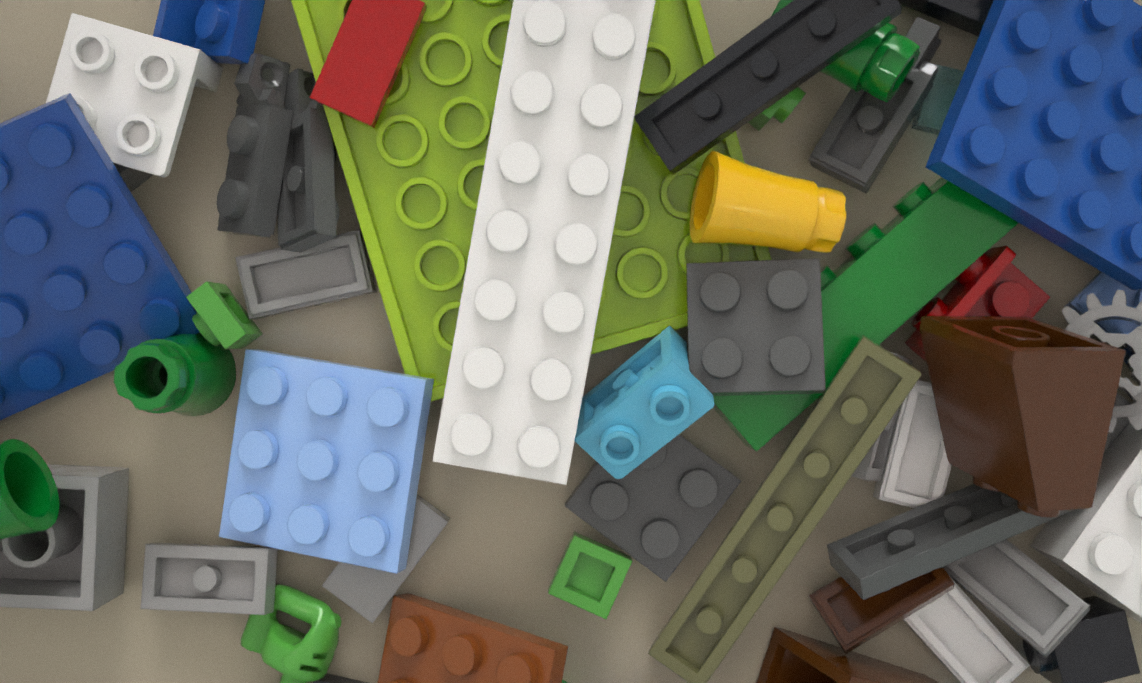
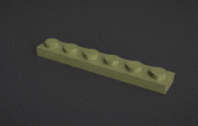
[648,335,922,683]

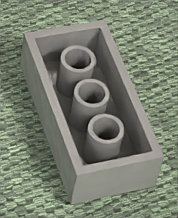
[0,464,129,611]

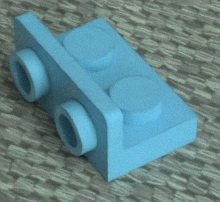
[575,325,714,479]

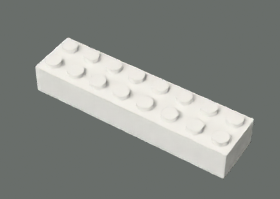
[432,0,656,485]

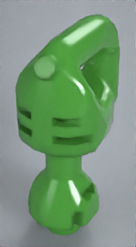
[241,584,342,683]

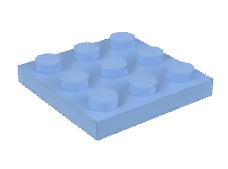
[219,349,434,574]

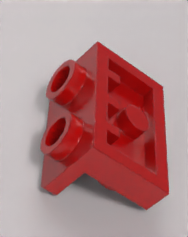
[905,245,1050,361]

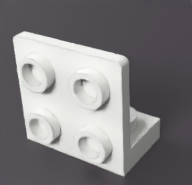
[46,13,223,178]

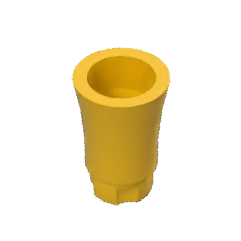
[690,151,847,253]

